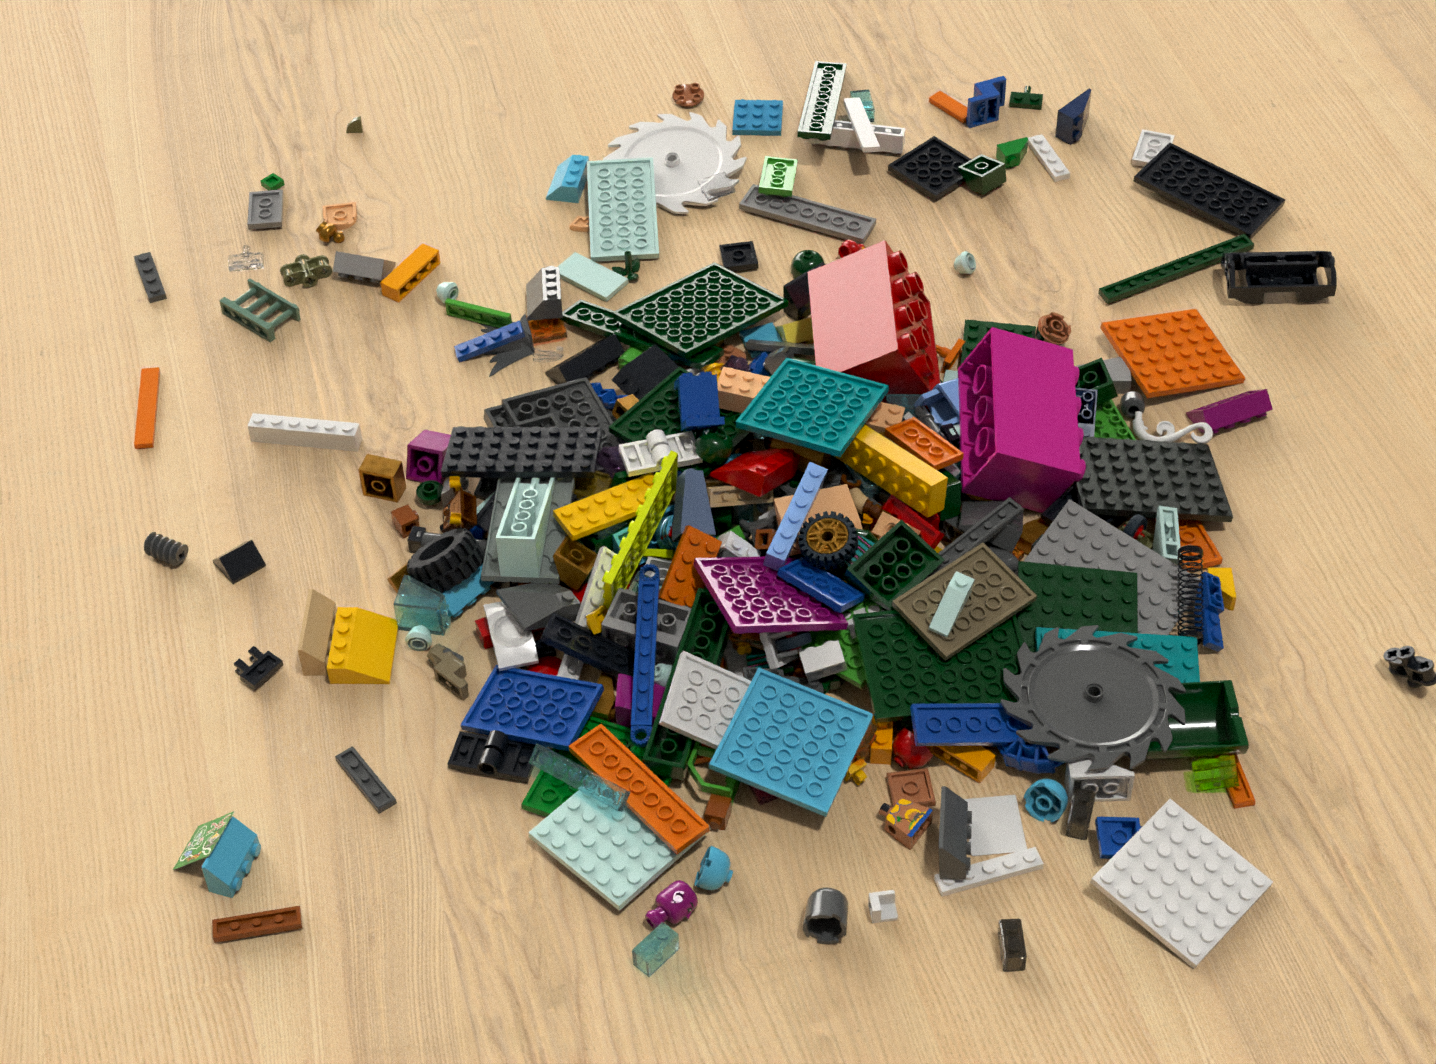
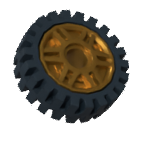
[798,511,858,570]

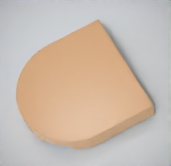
[323,202,358,230]

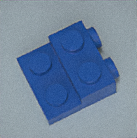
[1095,817,1142,859]

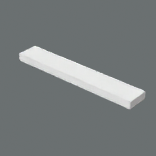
[844,98,880,153]

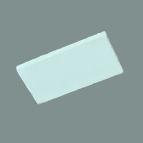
[558,252,628,302]

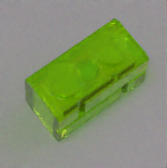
[1192,755,1240,792]

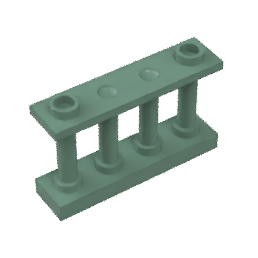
[219,279,301,342]

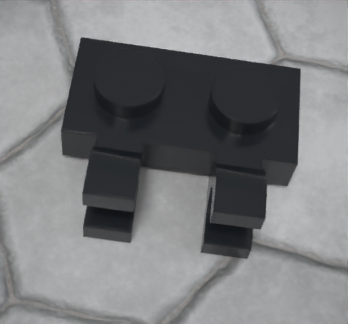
[234,646,283,690]

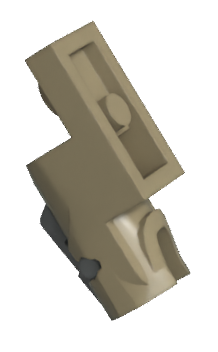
[427,644,469,701]

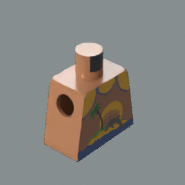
[879,799,933,850]

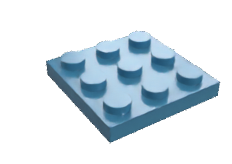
[732,99,783,136]

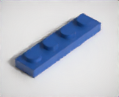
[454,320,525,363]

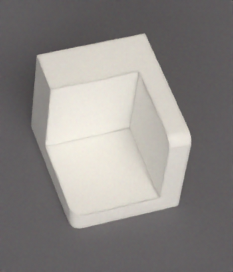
[868,890,898,924]

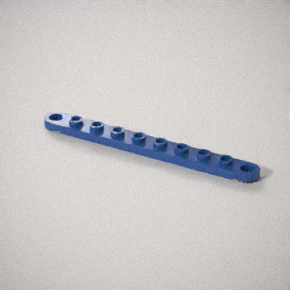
[630,564,660,747]

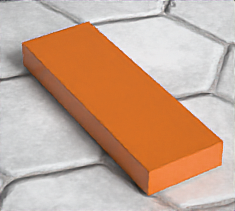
[929,91,967,124]
[1214,755,1256,809]

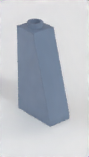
[672,468,716,542]

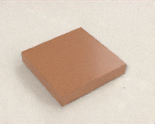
[886,768,936,807]

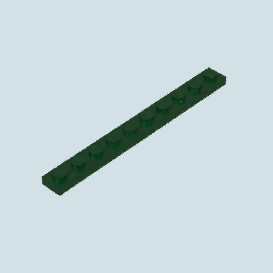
[1098,234,1254,304]

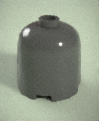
[803,887,848,944]

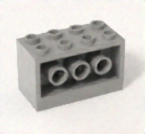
[601,588,691,666]

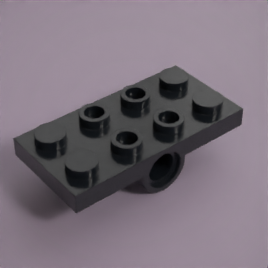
[447,730,539,783]

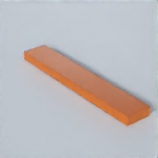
[134,367,160,449]

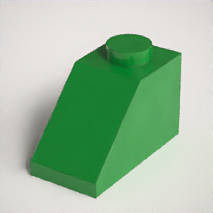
[996,137,1028,169]

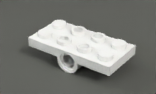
[619,430,703,477]

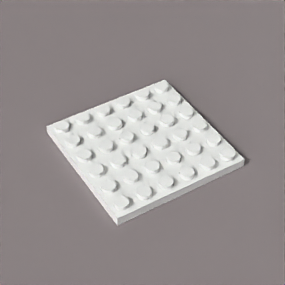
[1090,799,1273,969]

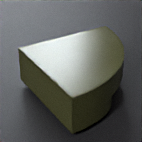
[346,116,363,133]

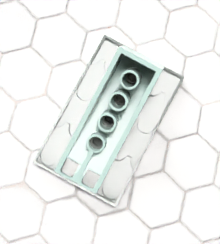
[481,478,576,584]

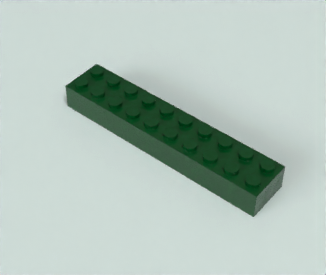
[642,588,731,780]

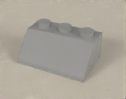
[333,251,396,283]

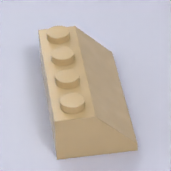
[298,589,337,676]

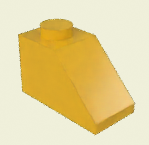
[1207,568,1236,610]

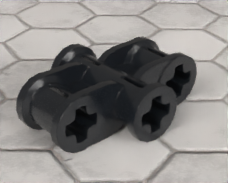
[1383,646,1436,688]

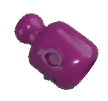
[645,880,698,930]

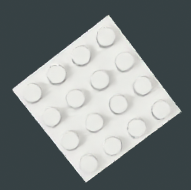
[659,651,751,749]

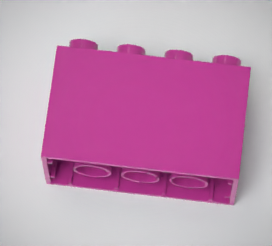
[958,327,1086,513]

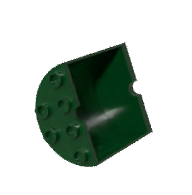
[1145,680,1249,760]

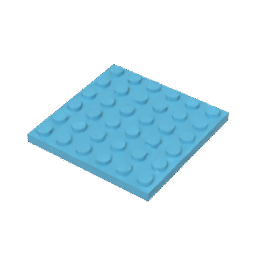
[709,667,874,817]

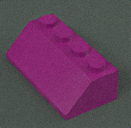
[1186,389,1273,434]

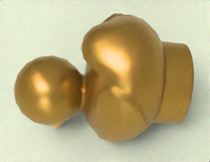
[316,221,345,243]

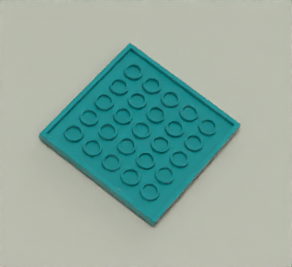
[736,358,889,457]

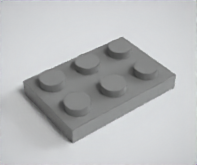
[247,190,284,230]

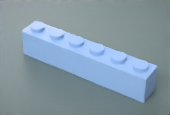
[763,462,828,571]

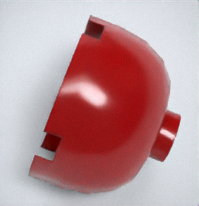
[892,728,933,769]

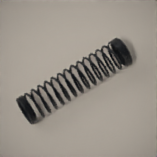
[1177,545,1204,645]

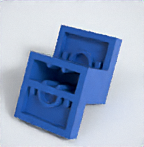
[966,76,1007,128]

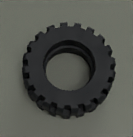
[407,528,484,596]

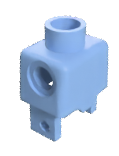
[914,378,960,428]

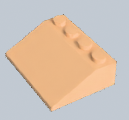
[773,484,862,556]

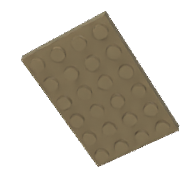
[892,543,1037,661]

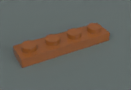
[212,906,303,943]

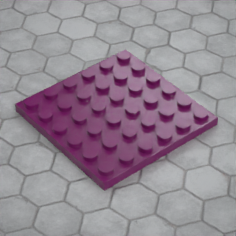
[693,556,848,634]

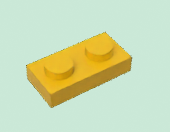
[586,605,608,635]

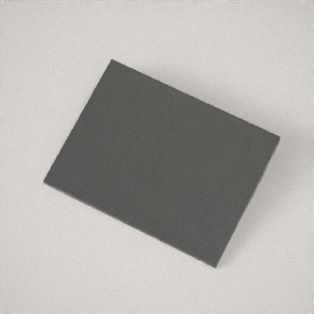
[483,377,626,499]

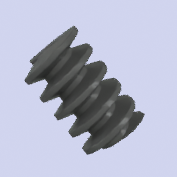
[144,532,189,566]

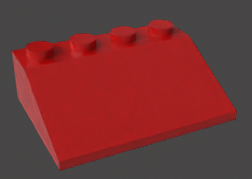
[710,448,800,497]

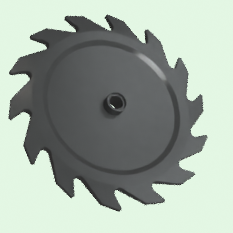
[1000,625,1186,772]

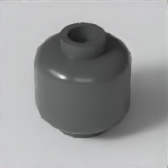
[1120,391,1145,419]

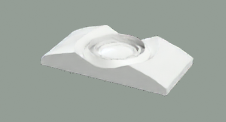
[483,601,539,671]

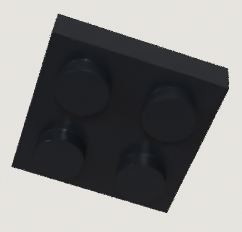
[719,241,758,272]

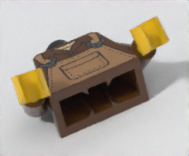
[440,476,477,533]

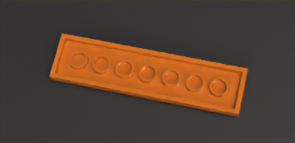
[569,724,710,855]

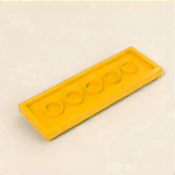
[553,472,672,541]

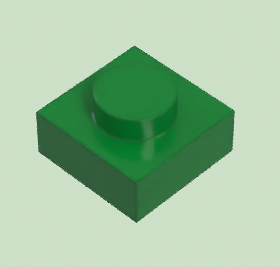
[260,173,285,191]

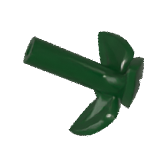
[612,251,640,280]

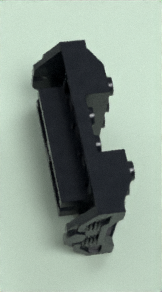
[1221,251,1337,304]

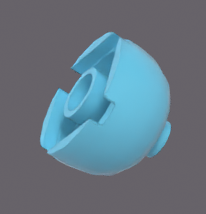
[1024,779,1068,822]
[694,846,733,890]

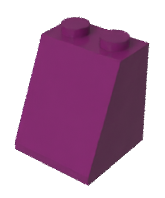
[406,430,451,485]
[615,674,666,728]

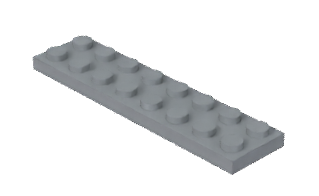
[739,184,876,244]

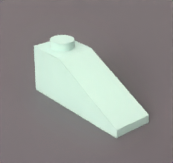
[1153,506,1181,565]
[928,571,975,638]

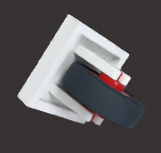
[760,631,812,669]

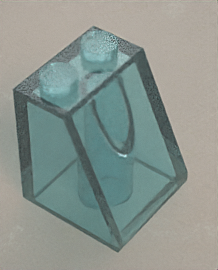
[394,575,451,636]

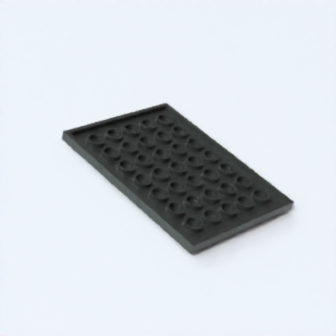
[1073,436,1233,522]

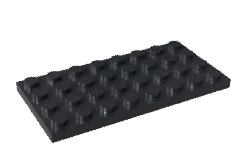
[1133,143,1285,239]
[441,426,603,478]

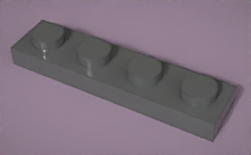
[134,252,167,303]

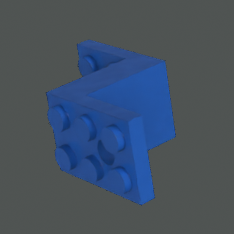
[674,372,725,431]

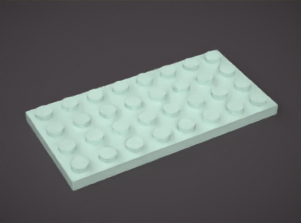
[587,157,659,262]

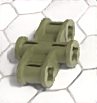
[280,254,332,288]

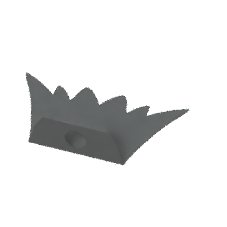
[477,314,535,377]

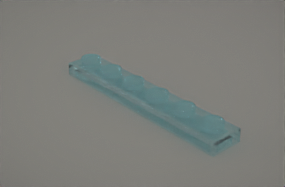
[529,744,630,812]

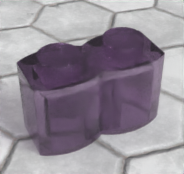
[598,446,626,479]

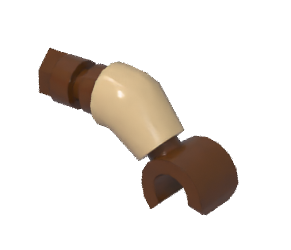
[839,474,891,520]

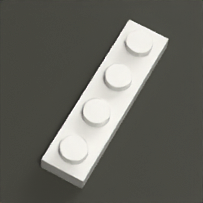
[1028,134,1070,182]

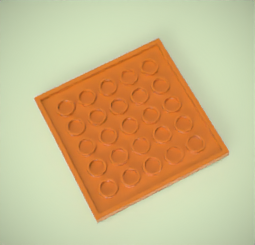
[1100,309,1245,398]

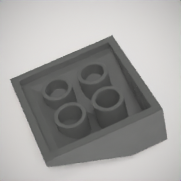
[496,583,581,632]

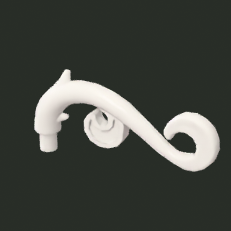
[1133,411,1213,444]

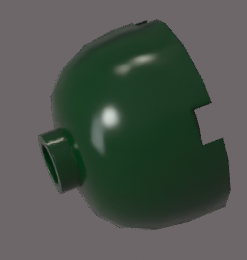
[791,250,824,279]
[694,428,733,465]

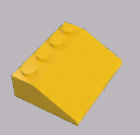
[327,607,399,684]

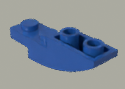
[1194,572,1224,652]

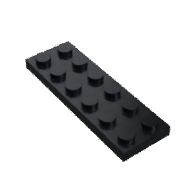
[539,612,659,678]

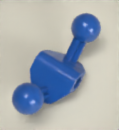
[990,737,1064,774]

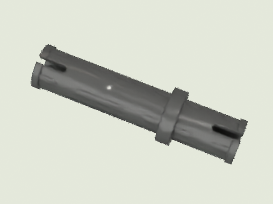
[914,405,946,440]

